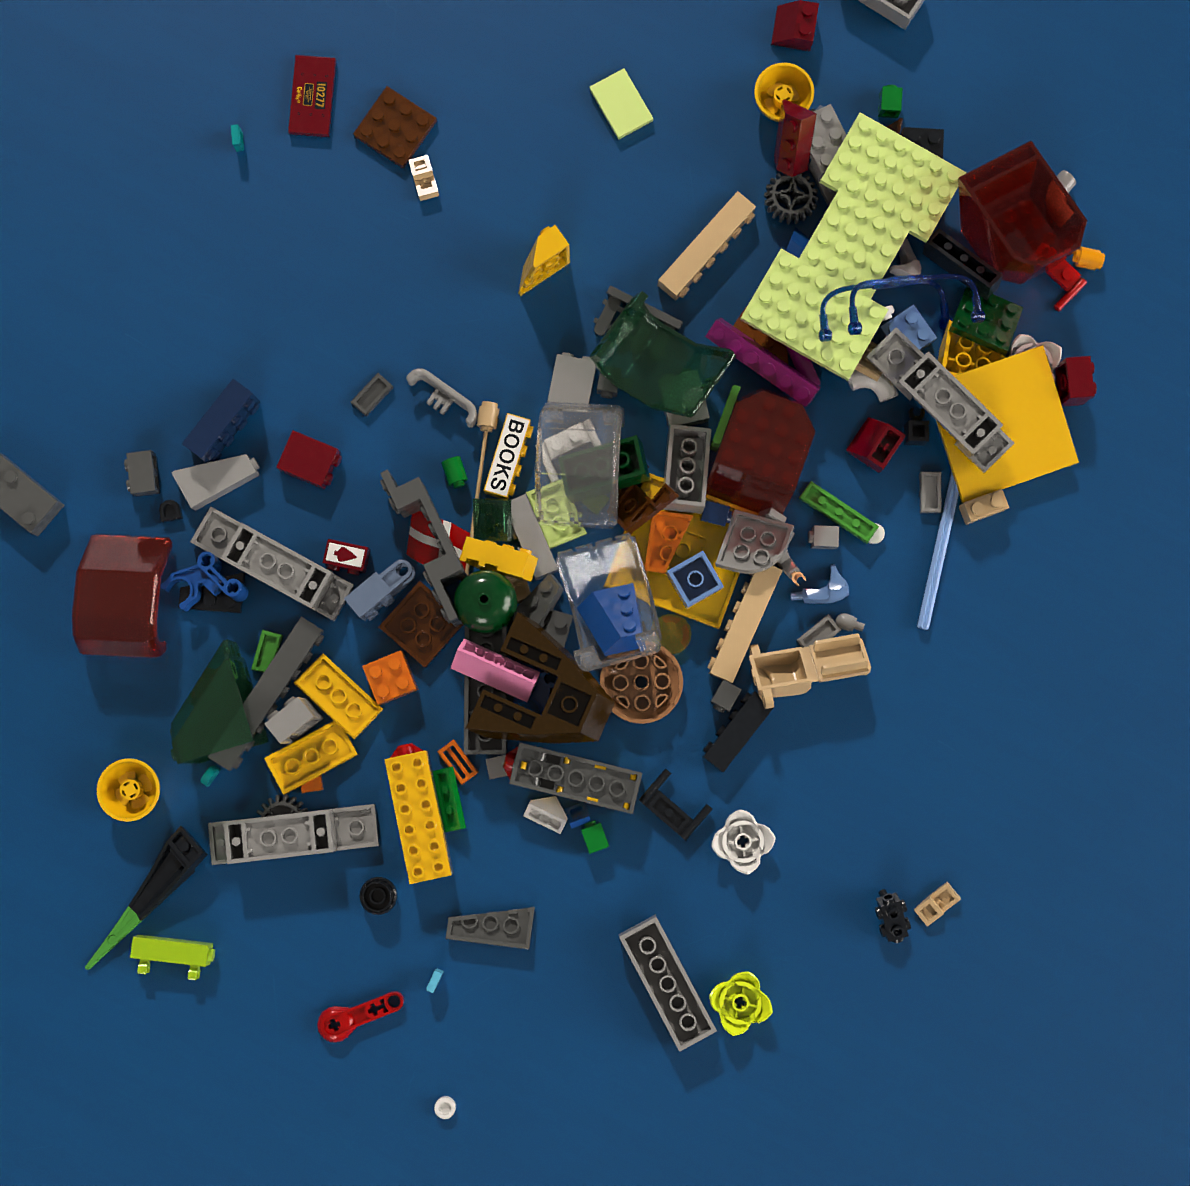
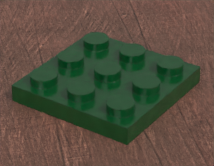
[949,286,1023,356]

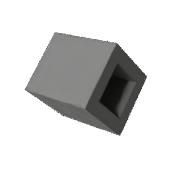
[808,525,839,549]

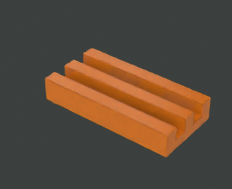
[437,739,479,785]

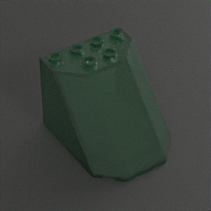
[170,639,269,764]

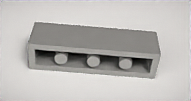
[501,494,558,581]

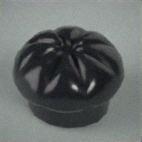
[359,877,397,915]

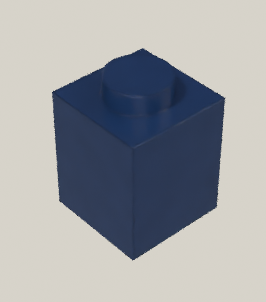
[700,500,733,527]

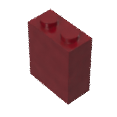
[276,430,342,490]

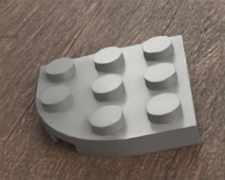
[715,509,794,574]

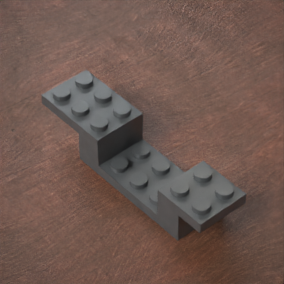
[380,469,467,627]

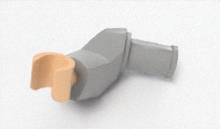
[776,532,806,586]

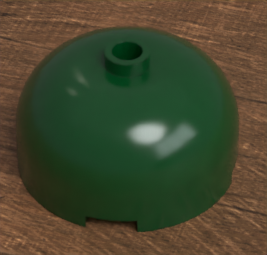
[454,570,517,634]

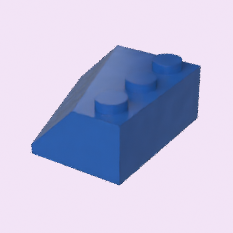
[577,583,646,656]

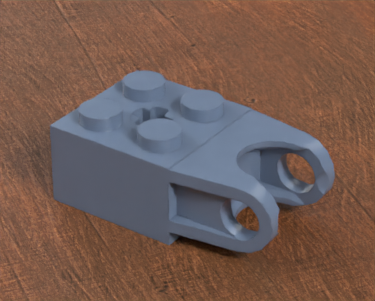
[344,560,415,621]

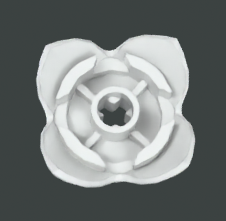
[1009,334,1062,382]
[712,810,776,874]

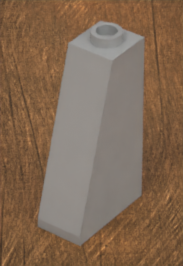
[171,454,260,511]

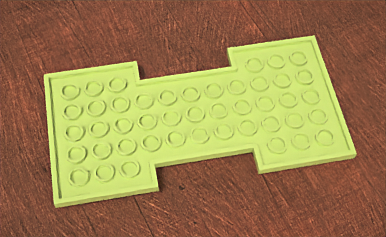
[740,113,967,381]

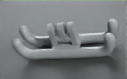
[406,368,478,428]

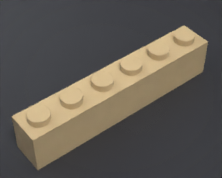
[657,191,756,301]
[707,566,783,684]

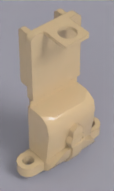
[749,634,871,709]

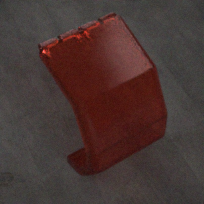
[72,534,172,657]

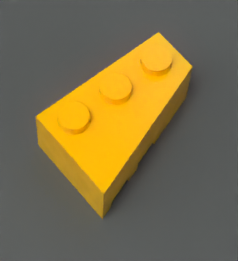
[459,536,538,582]

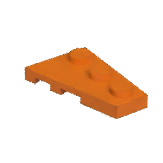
[644,511,694,574]

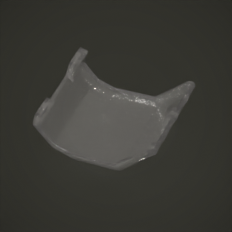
[535,402,625,529]
[556,533,662,671]

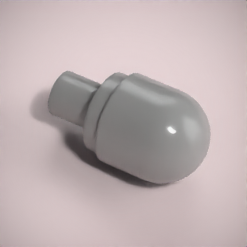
[836,613,865,631]

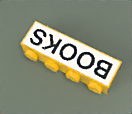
[484,413,534,501]

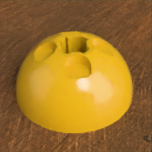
[754,63,814,122]
[97,759,160,822]

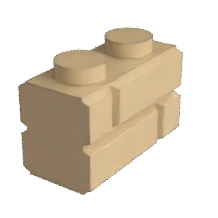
[959,489,1009,525]

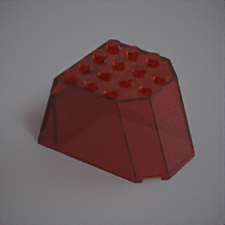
[958,141,1087,284]
[706,387,816,515]

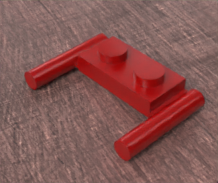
[1015,242,1087,312]

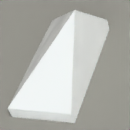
[523,796,568,834]

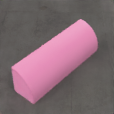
[451,639,541,702]

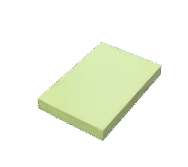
[589,68,653,140]
[526,478,587,549]

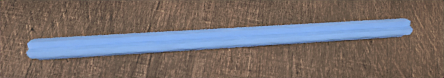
[917,471,959,630]

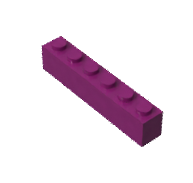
[705,318,821,407]

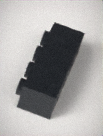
[923,228,1003,300]
[702,691,775,772]

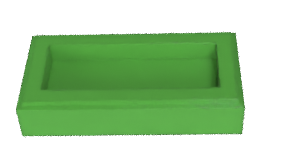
[251,630,283,673]

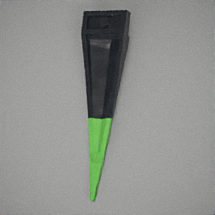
[85,826,208,970]

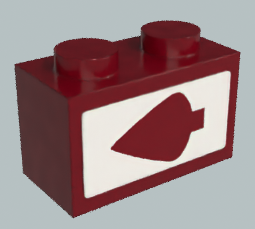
[322,539,371,576]

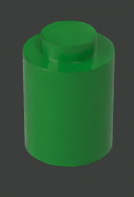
[441,456,468,489]

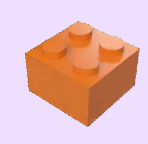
[362,650,419,705]

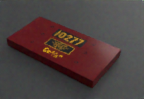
[288,55,336,137]

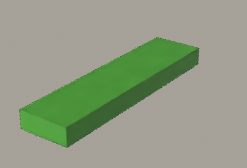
[799,481,879,544]

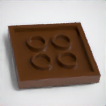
[353,86,437,169]
[379,581,464,668]

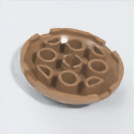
[600,641,683,724]

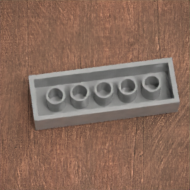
[618,915,717,1052]

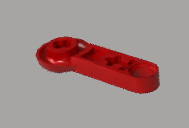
[317,991,404,1043]

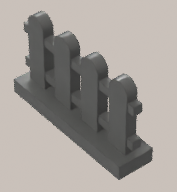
[593,285,683,363]

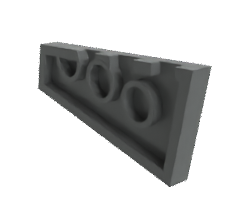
[446,907,535,950]

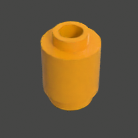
[1072,246,1105,270]

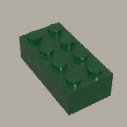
[558,435,651,502]

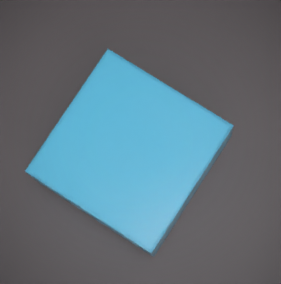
[426,968,444,993]

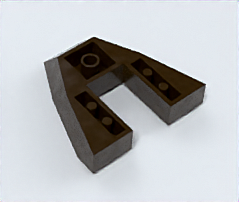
[465,612,615,744]

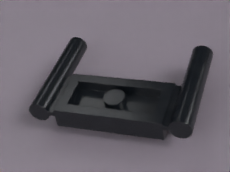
[639,768,713,841]

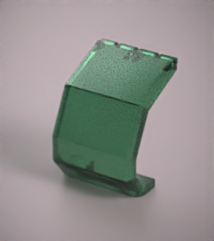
[590,291,736,418]

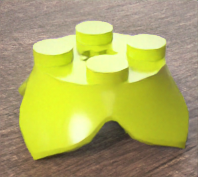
[709,971,773,1036]

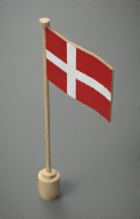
[406,401,499,581]

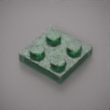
[473,498,512,542]

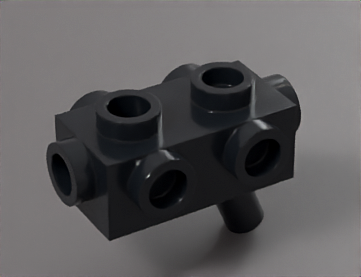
[875,889,911,943]

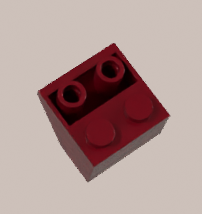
[846,417,906,473]

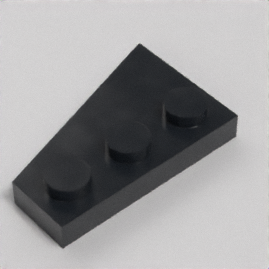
[178,572,246,614]

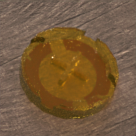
[650,614,692,655]

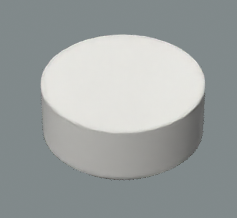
[868,523,885,544]
[434,1096,456,1119]

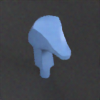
[791,564,849,604]

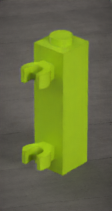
[130,935,215,980]

